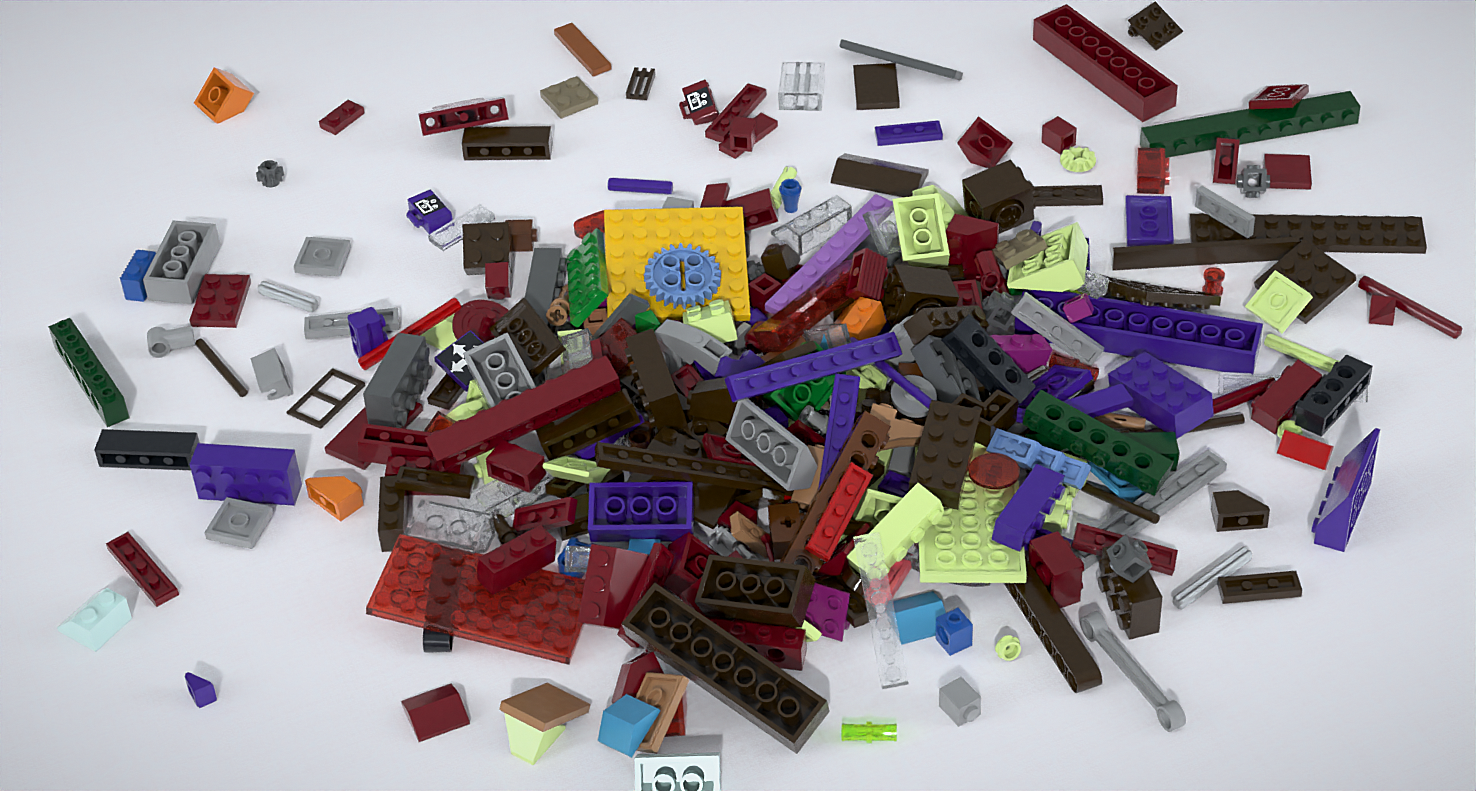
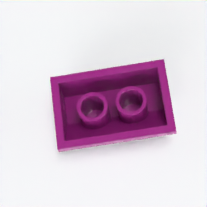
[990,334,1053,373]

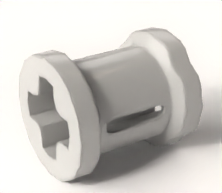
[798,405,829,436]

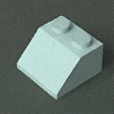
[57,588,132,652]

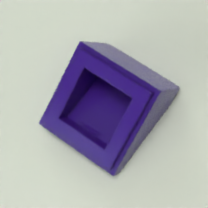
[184,672,217,708]

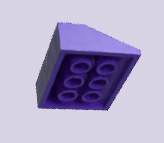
[1311,428,1381,552]

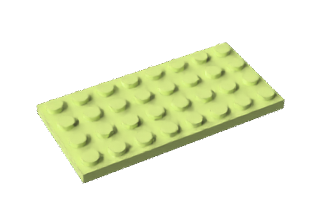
[915,442,1027,583]

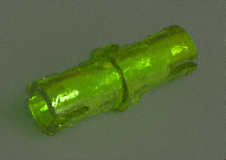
[841,721,897,743]

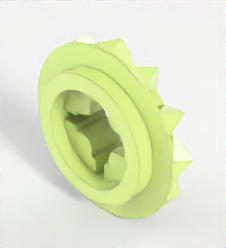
[1060,146,1096,172]

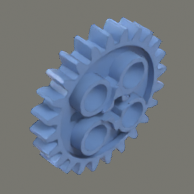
[644,243,721,309]

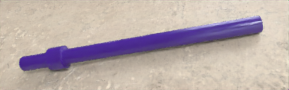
[848,337,932,409]

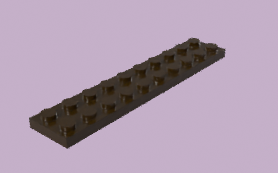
[1189,213,1427,254]

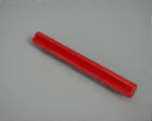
[358,298,462,370]

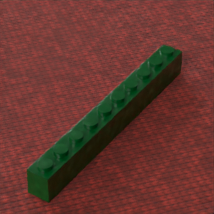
[1140,91,1361,161]

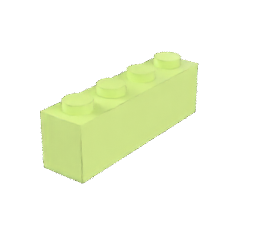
[847,483,944,585]

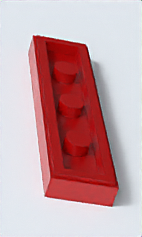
[804,462,873,562]

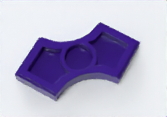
[714,350,765,379]

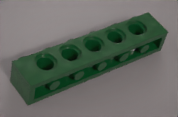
[48,318,130,428]
[1022,390,1174,496]

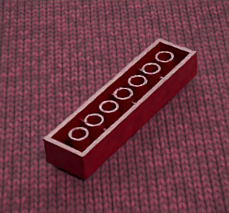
[1033,4,1178,122]

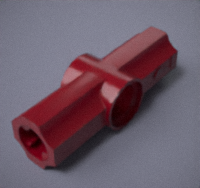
[974,250,1011,296]

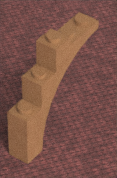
[791,403,924,512]

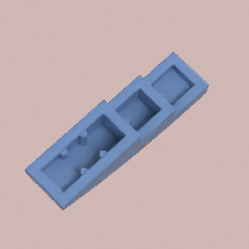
[986,428,1092,490]

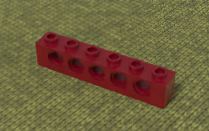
[645,618,807,671]

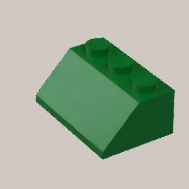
[762,341,846,421]

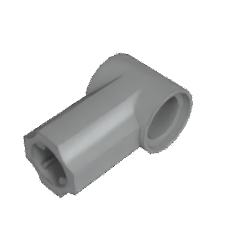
[147,326,196,358]

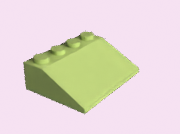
[1007,222,1089,292]

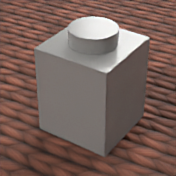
[939,677,981,727]

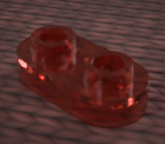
[574,210,605,239]

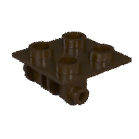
[1128,1,1183,51]

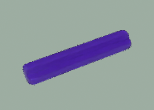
[607,178,673,194]

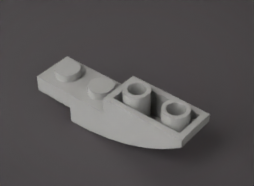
[654,319,732,376]

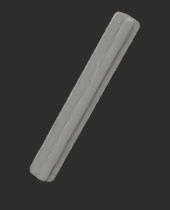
[1173,547,1252,610]

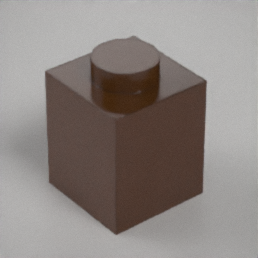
[505,219,538,252]

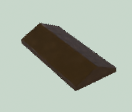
[831,153,929,197]

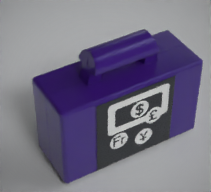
[406,189,453,235]

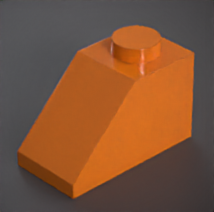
[305,476,364,521]

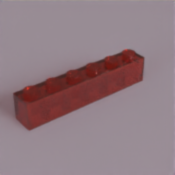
[753,260,853,352]

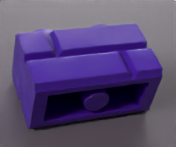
[347,307,389,359]

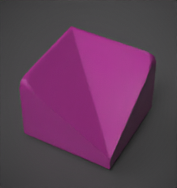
[1063,293,1094,323]

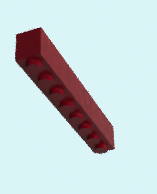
[425,355,621,472]

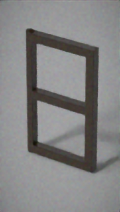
[286,368,366,429]

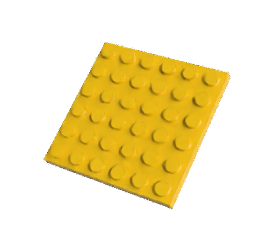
[604,207,750,324]

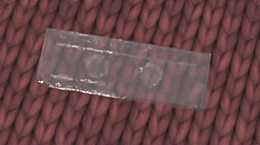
[428,204,495,251]

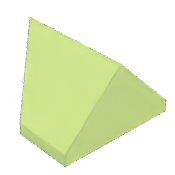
[504,713,566,765]

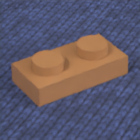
[730,511,773,559]

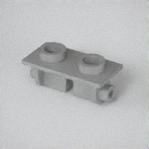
[708,526,758,560]

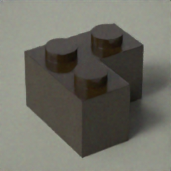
[951,389,1018,447]

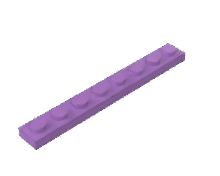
[765,194,894,320]

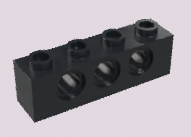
[941,314,1036,405]
[1294,354,1373,437]

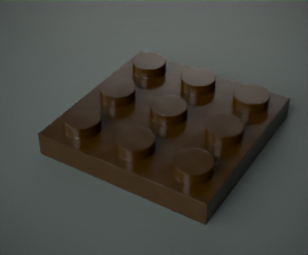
[1254,239,1356,324]

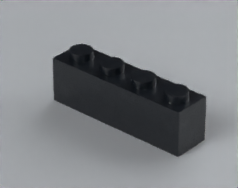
[94,429,200,471]

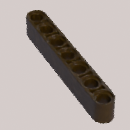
[1004,556,1102,693]

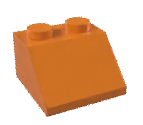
[194,67,254,124]
[825,297,886,347]

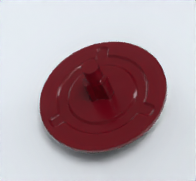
[452,300,509,343]

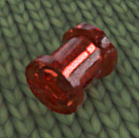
[1202,267,1225,296]

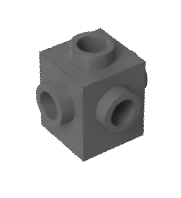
[1237,165,1270,198]
[982,290,1016,331]
[1106,534,1152,583]

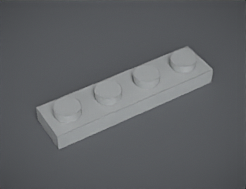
[1011,292,1104,369]
[304,308,399,339]

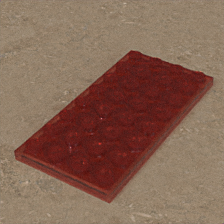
[366,534,585,665]

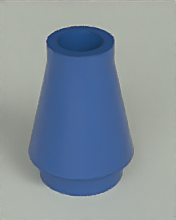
[779,179,802,213]

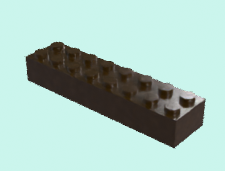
[622,583,830,754]

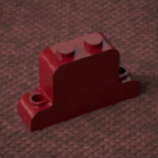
[418,97,509,136]

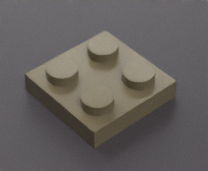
[540,76,598,119]
[992,229,1048,270]

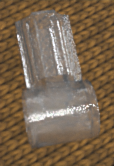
[1080,270,1110,299]

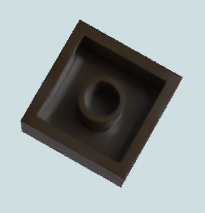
[462,222,512,275]

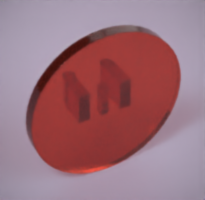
[968,453,1020,490]

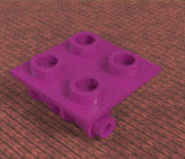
[804,583,850,642]

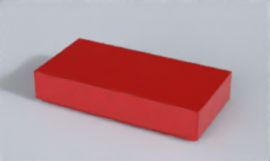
[1277,430,1334,470]

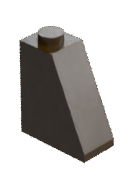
[687,377,755,424]

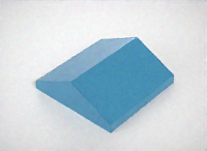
[1087,462,1147,503]
[883,591,946,645]
[597,694,661,758]

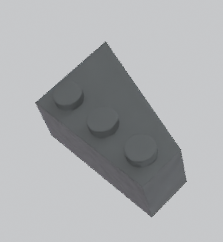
[910,335,981,404]

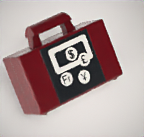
[679,80,719,125]

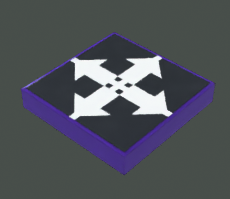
[434,330,484,392]

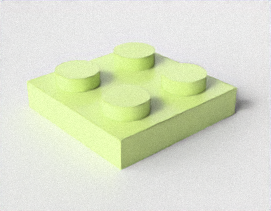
[1245,270,1313,334]

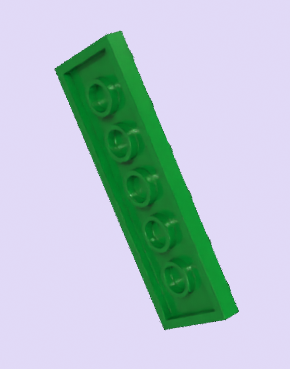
[566,228,609,328]

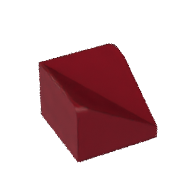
[1369,295,1396,326]

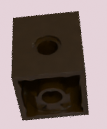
[962,159,1036,234]
[880,264,960,329]

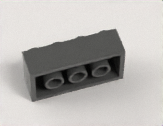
[363,333,433,428]

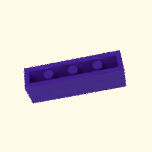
[992,464,1066,552]

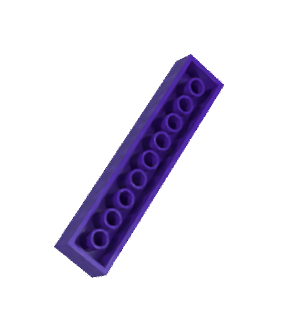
[1014,289,1263,377]

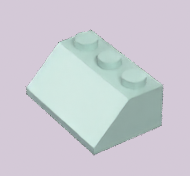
[635,752,721,791]

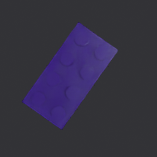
[1108,351,1214,439]
[190,443,302,506]
[588,482,694,542]

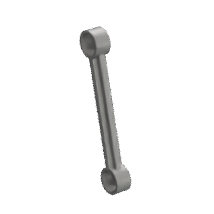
[1080,611,1186,732]

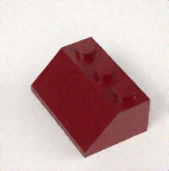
[578,544,649,630]

